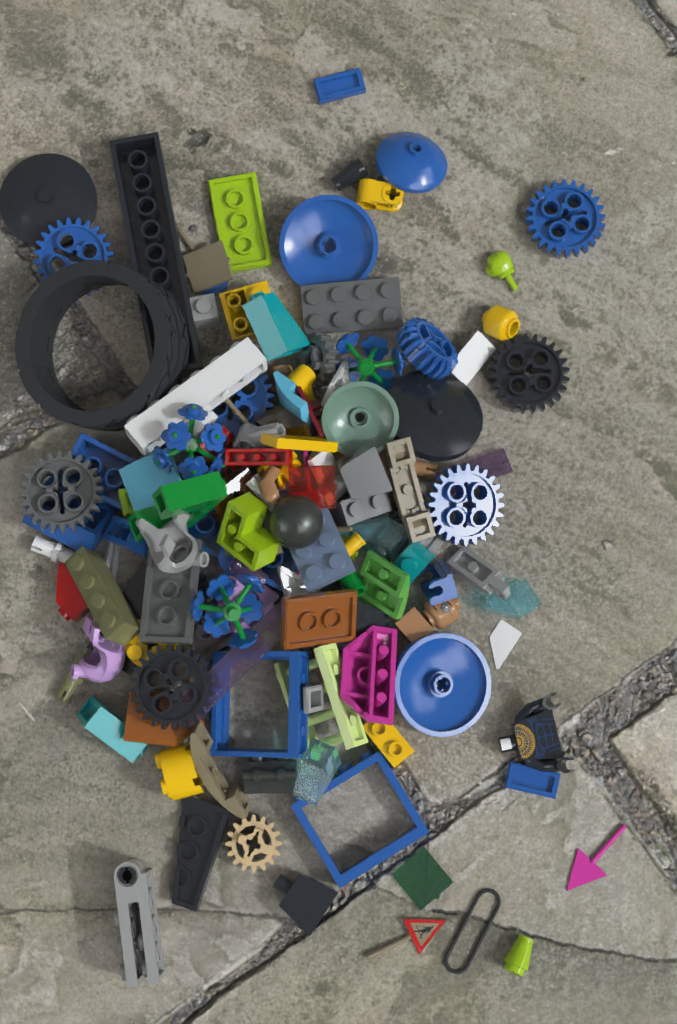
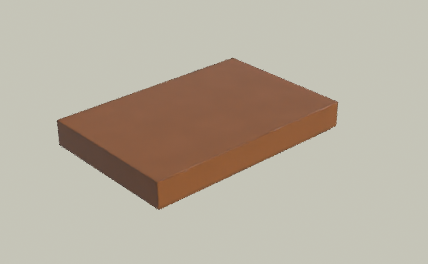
[280,588,358,650]

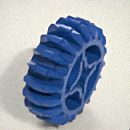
[396,317,459,380]

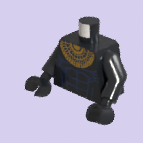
[498,692,575,773]

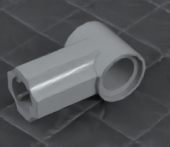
[233,422,286,449]

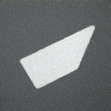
[489,620,522,669]

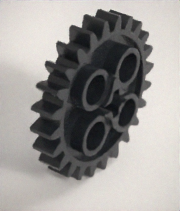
[488,333,570,415]
[129,644,216,730]

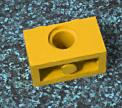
[363,722,415,768]

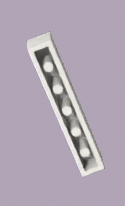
[124,337,268,457]

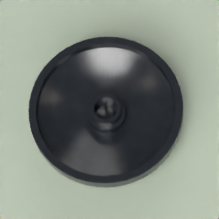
[0,153,98,249]
[388,370,483,462]

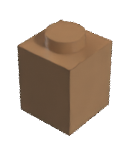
[394,607,434,644]

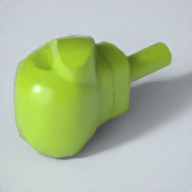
[485,250,518,291]

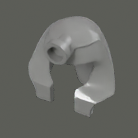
[135,512,209,573]

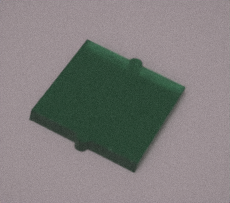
[391,846,453,910]

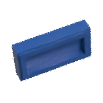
[313,68,366,105]
[504,762,561,799]

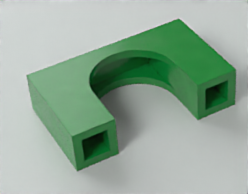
[127,471,228,543]

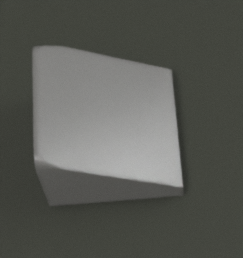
[303,682,324,714]

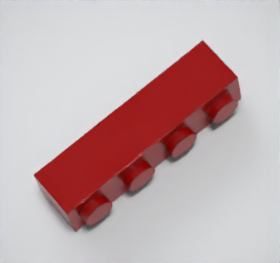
[225,448,293,466]

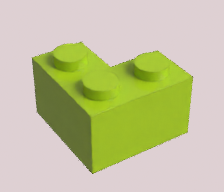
[216,492,280,572]

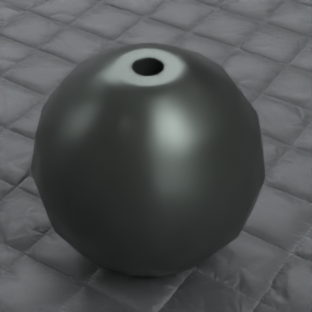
[270,495,323,549]

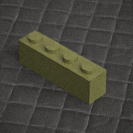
[64,546,140,646]

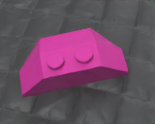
[339,625,397,725]

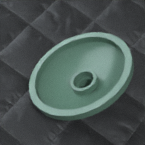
[322,381,399,455]

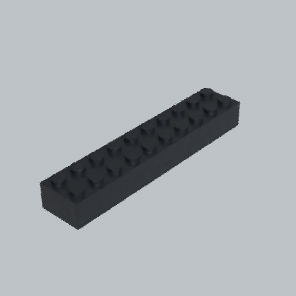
[109,132,203,378]

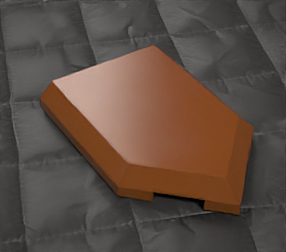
[123,691,205,747]

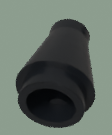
[331,158,368,191]

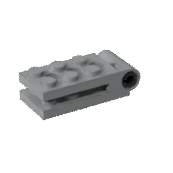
[114,858,165,988]

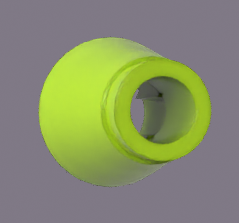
[503,934,534,977]

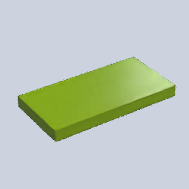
[208,172,273,273]

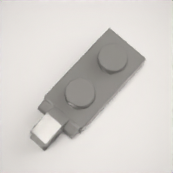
[446,546,511,601]

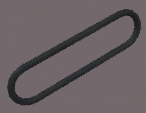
[444,888,501,974]

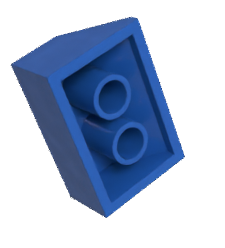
[22,476,118,551]

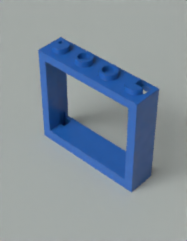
[209,651,309,758]
[291,749,429,888]

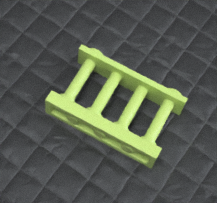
[274,643,368,763]

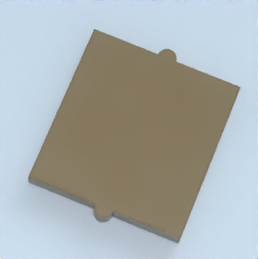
[183,240,234,294]

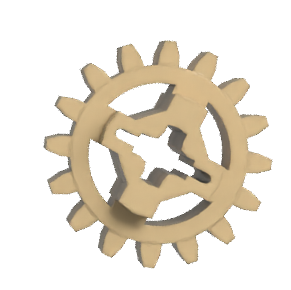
[225,814,282,873]

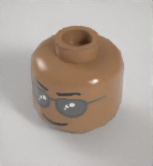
[422,598,461,629]

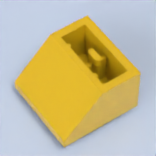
[219,280,270,342]

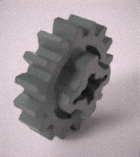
[297,333,339,388]

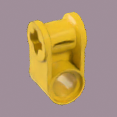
[356,179,404,212]

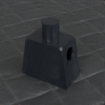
[272,872,338,936]

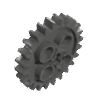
[19,451,105,534]

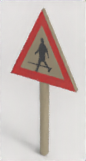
[365,918,446,960]

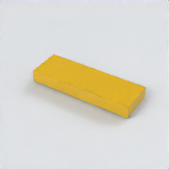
[260,433,338,453]

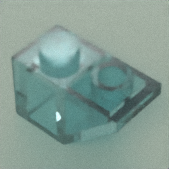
[349,517,409,563]
[481,578,542,620]
[293,738,342,806]

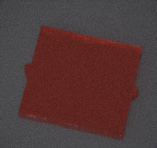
[287,465,338,508]

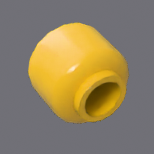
[482,305,520,341]

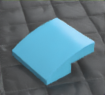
[273,371,313,434]
[119,448,182,512]

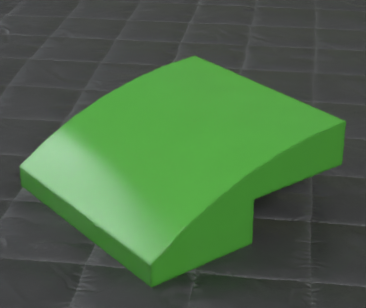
[360,550,410,620]

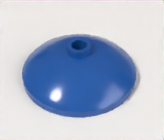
[375,132,448,193]

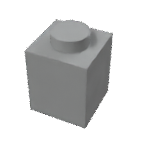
[190,293,221,330]

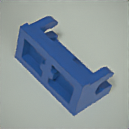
[420,559,458,606]

